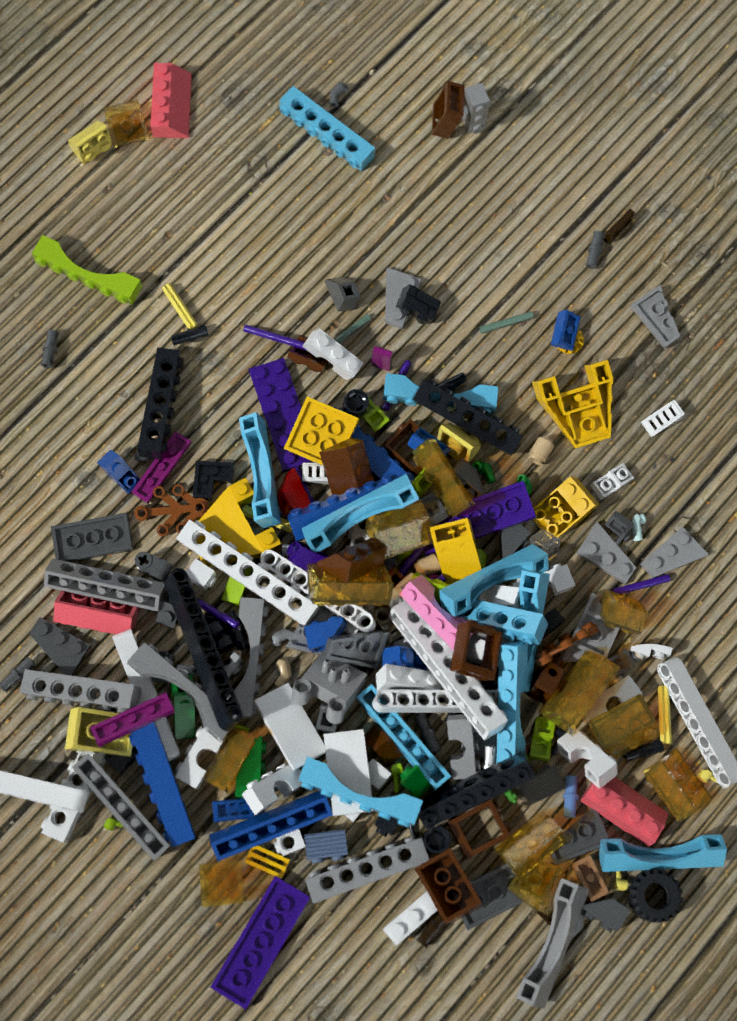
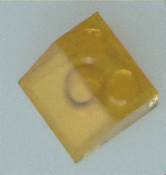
[103,99,149,148]
[600,589,649,635]
[508,855,569,915]

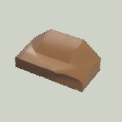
[571,855,611,902]

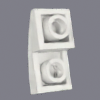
[590,463,634,500]
[628,644,673,661]

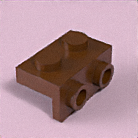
[287,335,329,372]

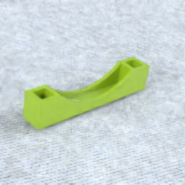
[32,235,142,305]

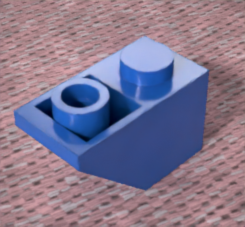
[97,450,140,494]
[304,616,347,653]
[382,646,427,670]

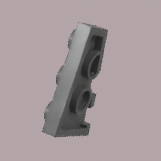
[29,617,91,676]
[322,630,390,669]
[547,808,610,866]

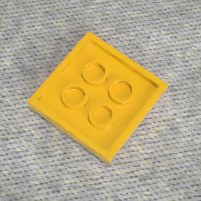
[284,397,360,466]

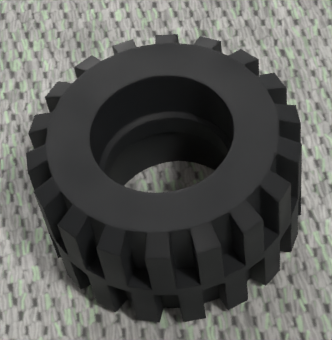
[627,869,683,923]

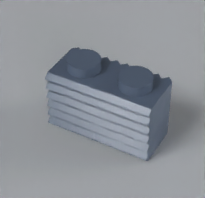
[304,830,348,864]

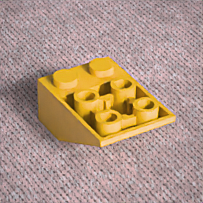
[533,476,600,543]
[430,518,482,585]

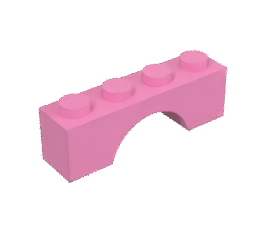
[400,575,474,650]

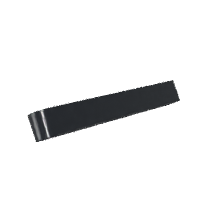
[164,568,243,731]

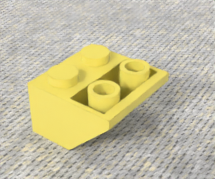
[68,121,113,165]

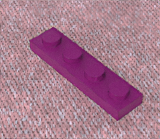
[131,431,192,504]
[90,692,175,747]

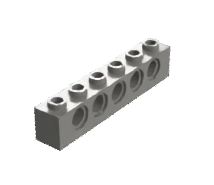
[44,558,165,611]
[19,669,142,713]
[72,753,170,860]
[305,836,429,904]

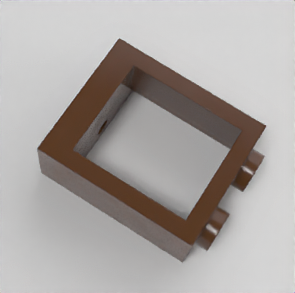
[432,81,465,139]
[384,419,431,478]
[450,620,503,681]
[447,799,511,860]

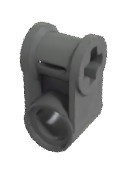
[135,552,174,582]

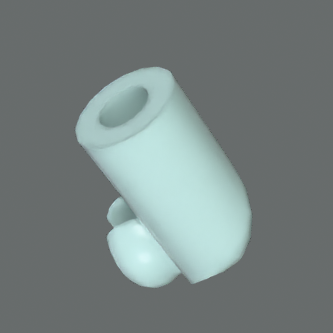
[631,514,646,541]

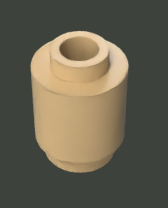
[528,436,554,465]
[413,553,441,577]

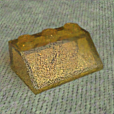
[365,500,433,559]
[588,694,660,759]
[205,728,257,794]
[643,747,712,823]
[494,811,567,879]

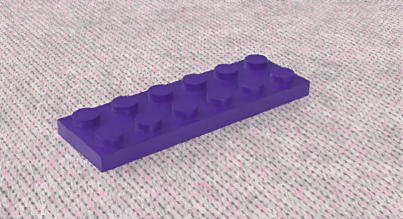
[249,358,315,473]
[414,481,536,556]
[210,876,310,1010]

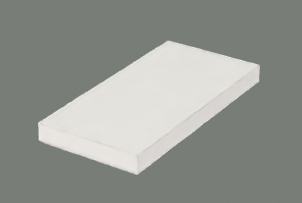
[253,683,326,771]
[323,729,373,816]

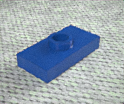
[212,798,255,823]

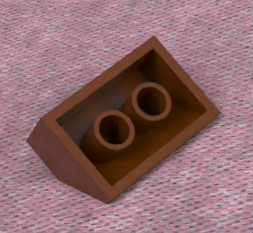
[319,438,375,495]
[316,537,388,583]
[414,848,482,924]

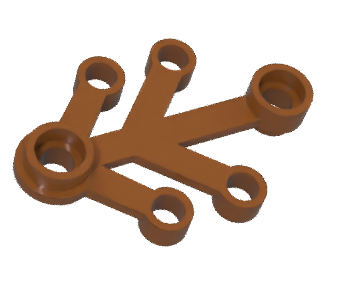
[134,484,209,536]
[534,621,599,666]

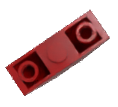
[277,468,310,517]

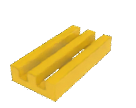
[245,845,290,879]

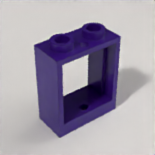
[286,540,337,584]

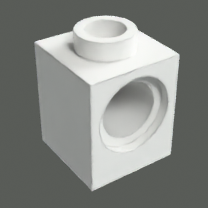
[186,559,217,591]
[273,829,306,857]

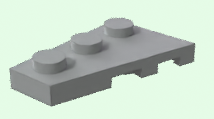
[576,521,636,584]
[640,526,709,578]

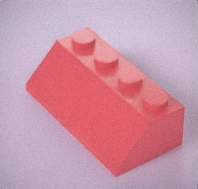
[150,63,192,138]
[53,591,140,634]
[580,777,669,847]

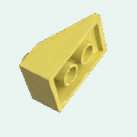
[437,423,481,463]
[65,707,132,757]

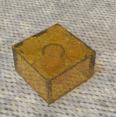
[199,860,245,907]

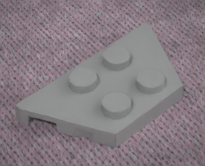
[562,593,621,662]

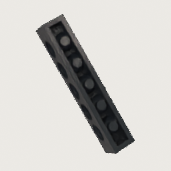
[137,347,184,460]
[412,378,523,456]
[418,750,536,830]

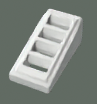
[641,400,685,438]
[302,463,329,484]

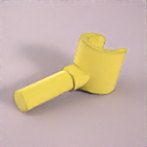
[697,770,718,783]
[614,871,628,891]

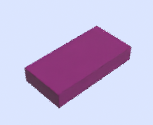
[372,346,392,371]

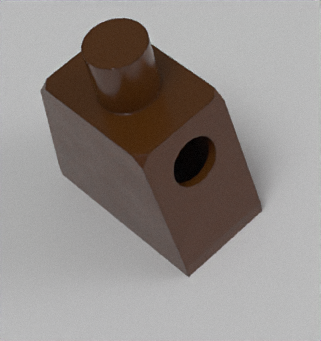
[527,656,565,706]

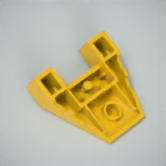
[532,360,613,448]
[197,478,282,567]

